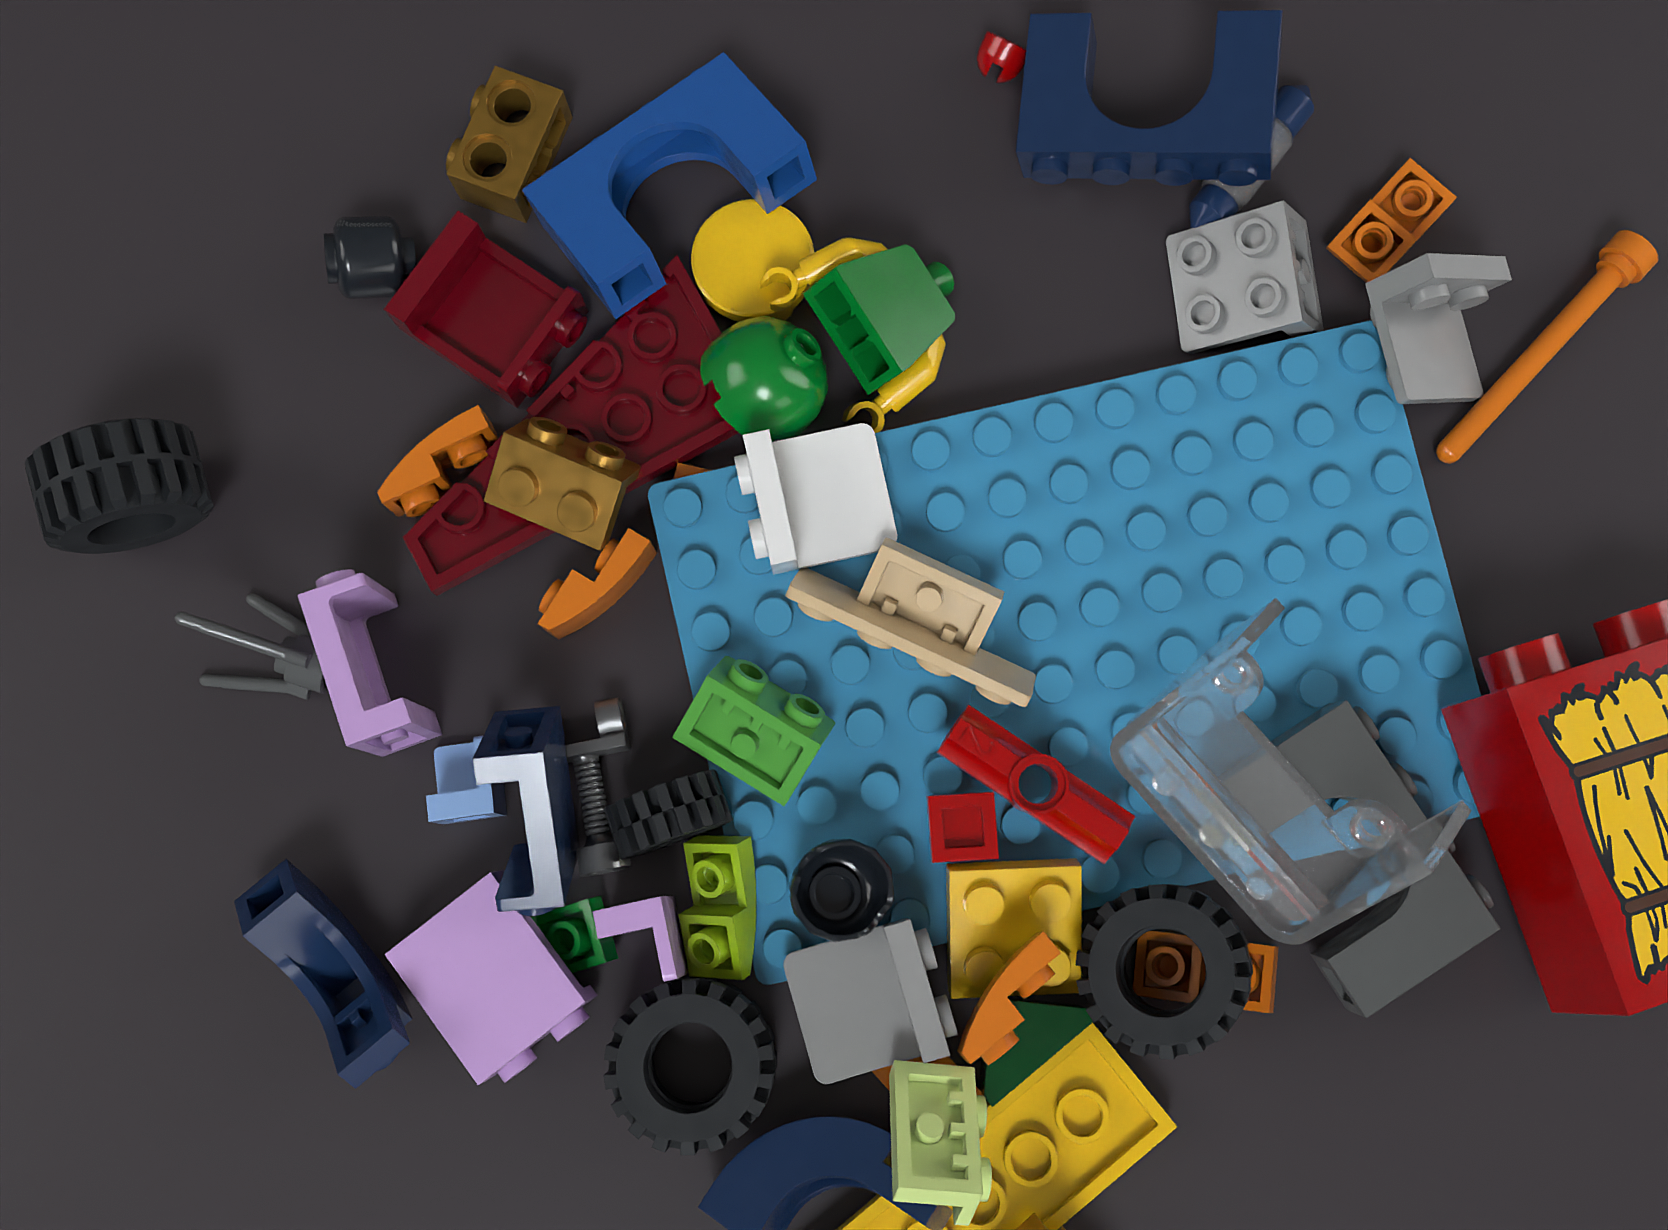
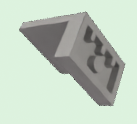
[1166,200,1324,354]
[1365,253,1512,404]

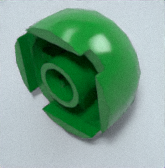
[700,315,828,442]

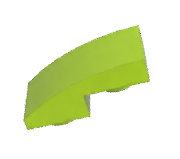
[679,835,756,980]

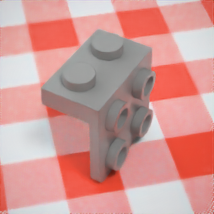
[783,918,958,1084]

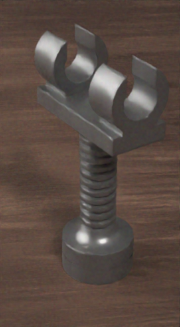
[564,697,631,877]

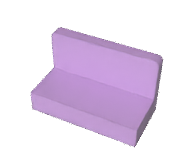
[593,896,688,982]

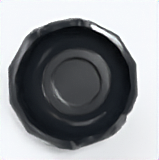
[789,839,895,942]

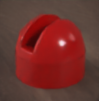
[977,31,1026,83]

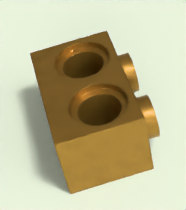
[446,66,573,223]

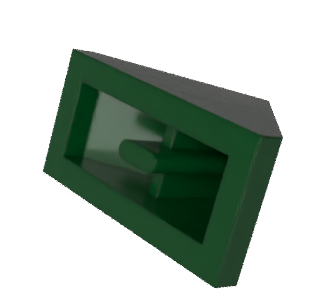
[979,997,1093,1107]

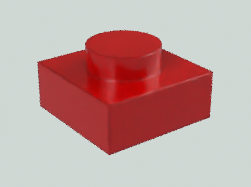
[926,792,999,863]

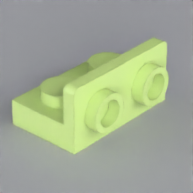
[889,1060,992,1226]

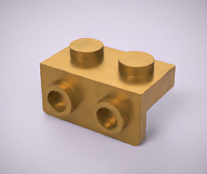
[484,417,641,551]

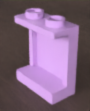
[298,569,442,757]
[384,870,598,1085]

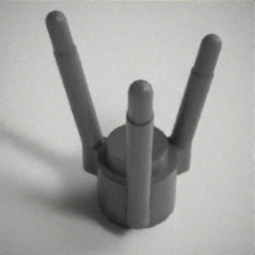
[174,593,328,700]

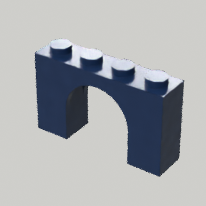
[1016,10,1283,186]

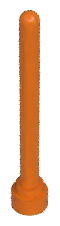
[1436,230,1658,464]

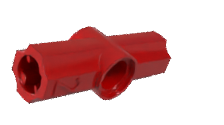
[936,704,1136,864]

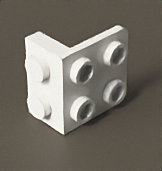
[734,423,897,575]

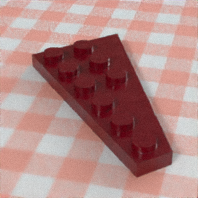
[403,255,738,596]

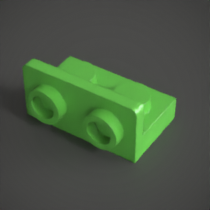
[672,656,836,807]

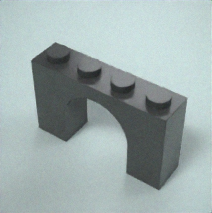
[1200,700,1501,1018]

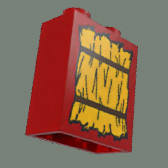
[1441,599,1668,1016]

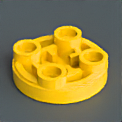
[691,199,814,322]

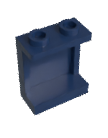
[472,706,579,916]

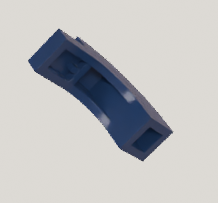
[234,859,413,1089]
[698,1117,953,1230]

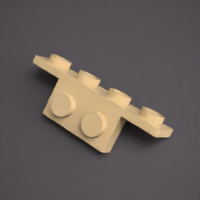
[785,537,1036,707]

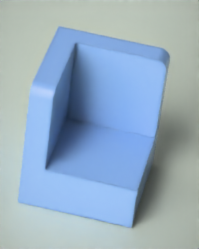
[426,736,507,824]

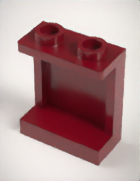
[384,210,589,409]

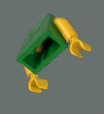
[760,237,955,433]

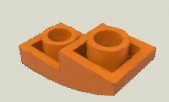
[1326,158,1457,283]
[377,405,499,517]
[538,528,657,639]
[957,931,1061,1065]
[1133,931,1279,1013]

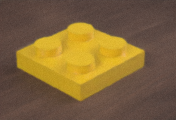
[946,858,1082,999]

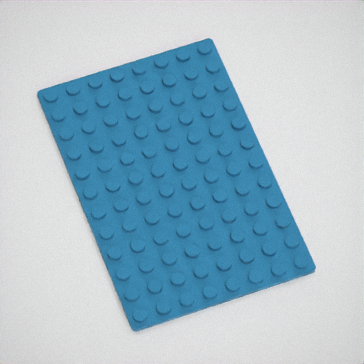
[648,321,1481,985]

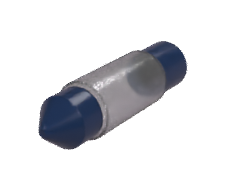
[1189,85,1314,229]

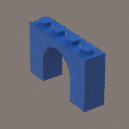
[522,52,817,319]

